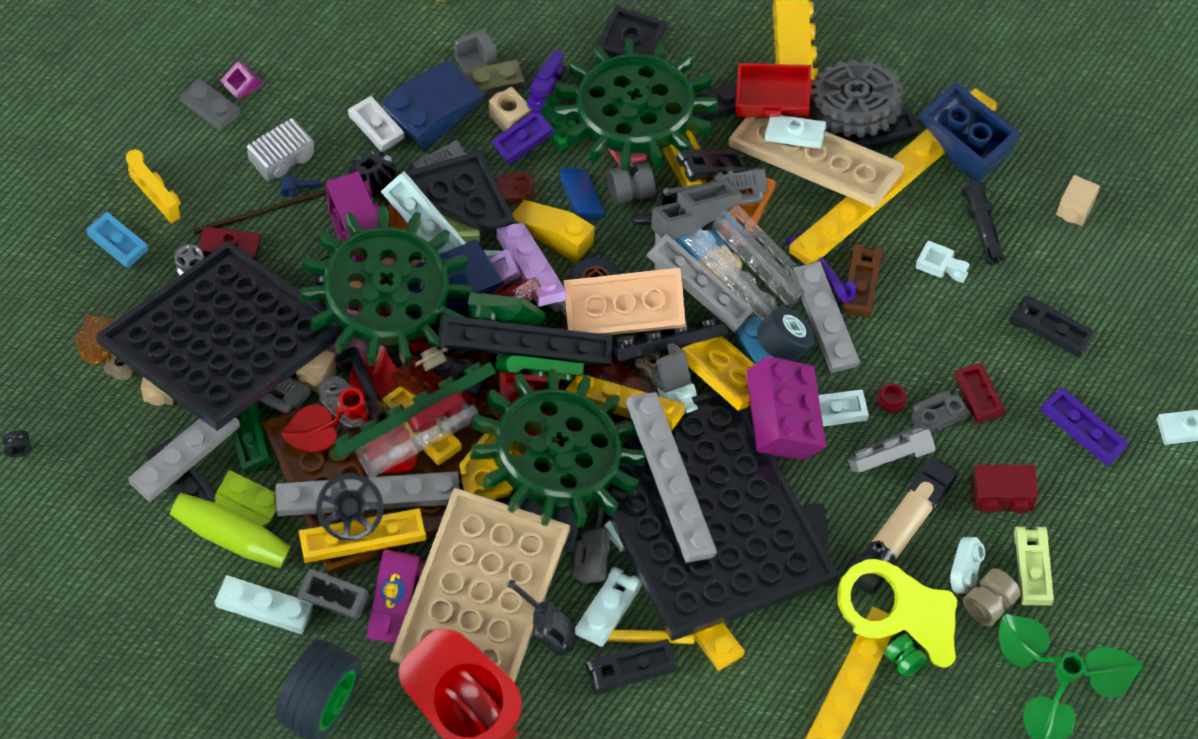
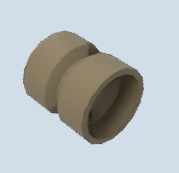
[962,568,1021,626]

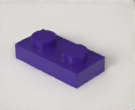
[491,111,555,165]

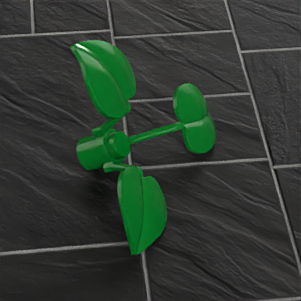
[998,614,1143,739]

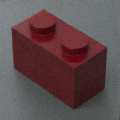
[971,465,1038,513]

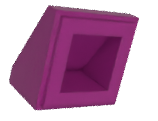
[221,61,264,100]

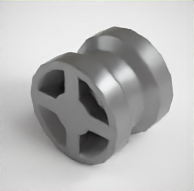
[175,244,204,276]

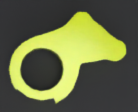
[838,559,957,668]

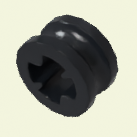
[2,430,32,457]

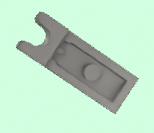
[848,427,936,473]

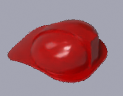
[399,629,522,739]

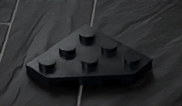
[405,150,515,233]

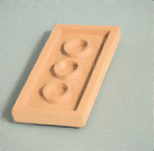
[564,268,686,335]

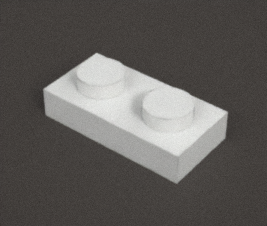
[348,96,405,152]

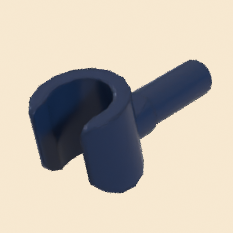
[281,176,321,198]

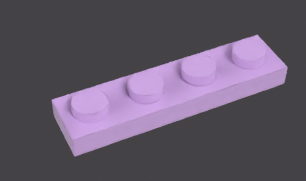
[496,222,566,307]

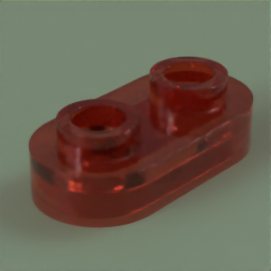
[494,172,535,206]

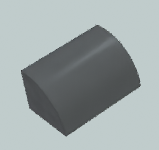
[297,568,370,620]

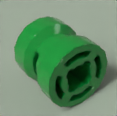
[884,634,928,678]

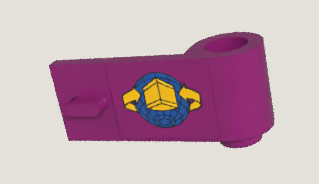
[366,549,426,643]

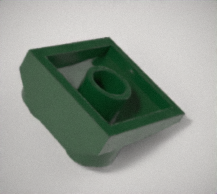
[468,292,546,326]

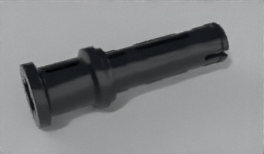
[961,181,1005,265]

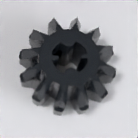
[348,151,397,198]

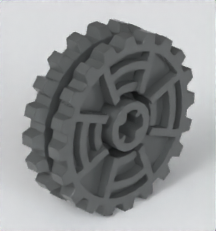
[811,59,902,137]

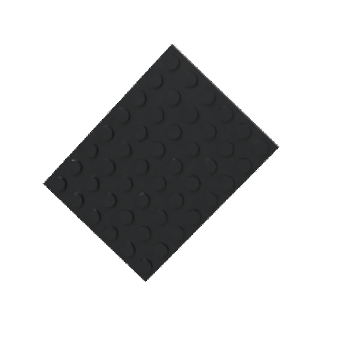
[581,390,839,642]

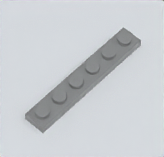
[626,392,717,563]
[276,472,459,516]

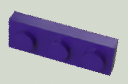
[1041,387,1129,467]

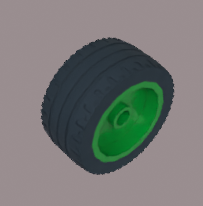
[275,639,362,739]

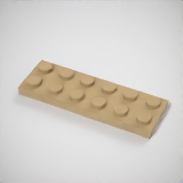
[728,117,904,208]

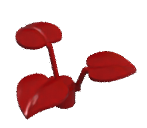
[281,346,417,474]

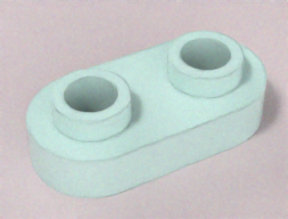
[951,537,985,594]

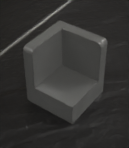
[455,28,497,70]
[650,343,691,393]

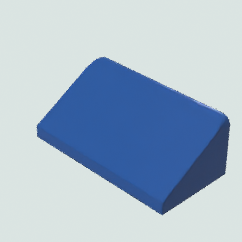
[560,168,605,222]

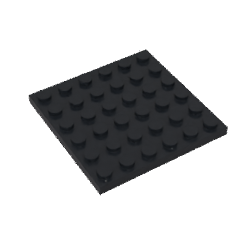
[96,242,344,431]

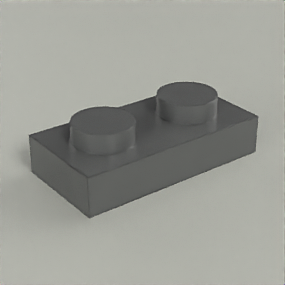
[179,78,240,132]

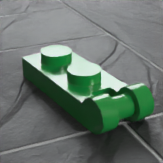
[495,355,584,381]

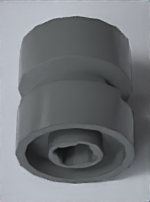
[607,161,656,205]

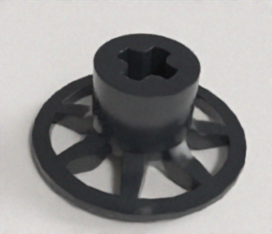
[316,474,384,541]

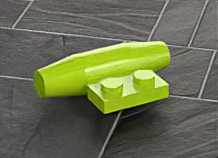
[170,470,291,568]

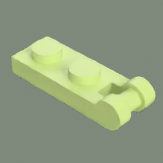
[1014,527,1054,605]

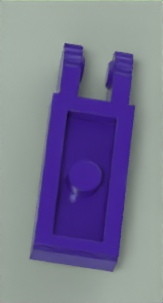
[526,50,566,111]

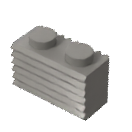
[247,118,314,181]

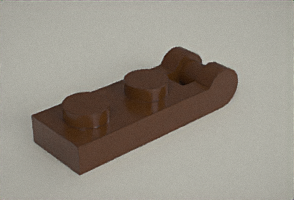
[842,243,883,318]

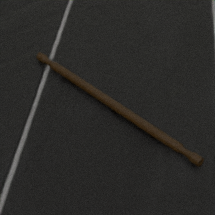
[193,190,326,234]

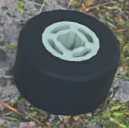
[757,307,814,362]

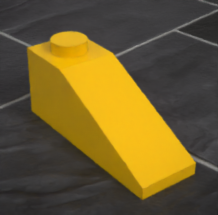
[512,200,595,264]

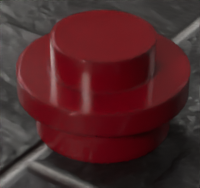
[877,383,907,412]

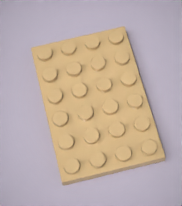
[390,488,570,683]

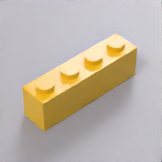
[773,0,818,96]

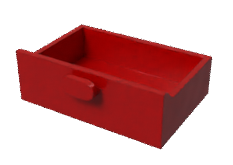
[736,63,811,119]

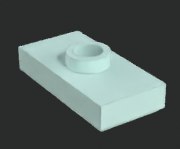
[765,115,826,149]
[1157,410,1198,445]

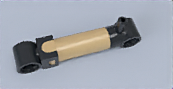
[850,456,959,595]

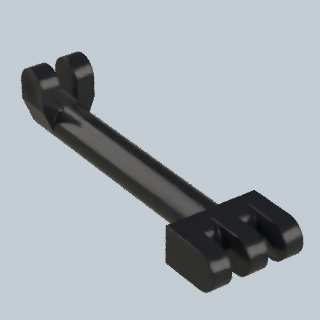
[335,347,389,423]

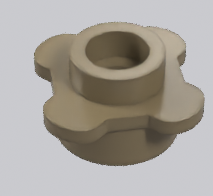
[415,346,448,371]
[635,352,666,377]
[104,354,134,380]

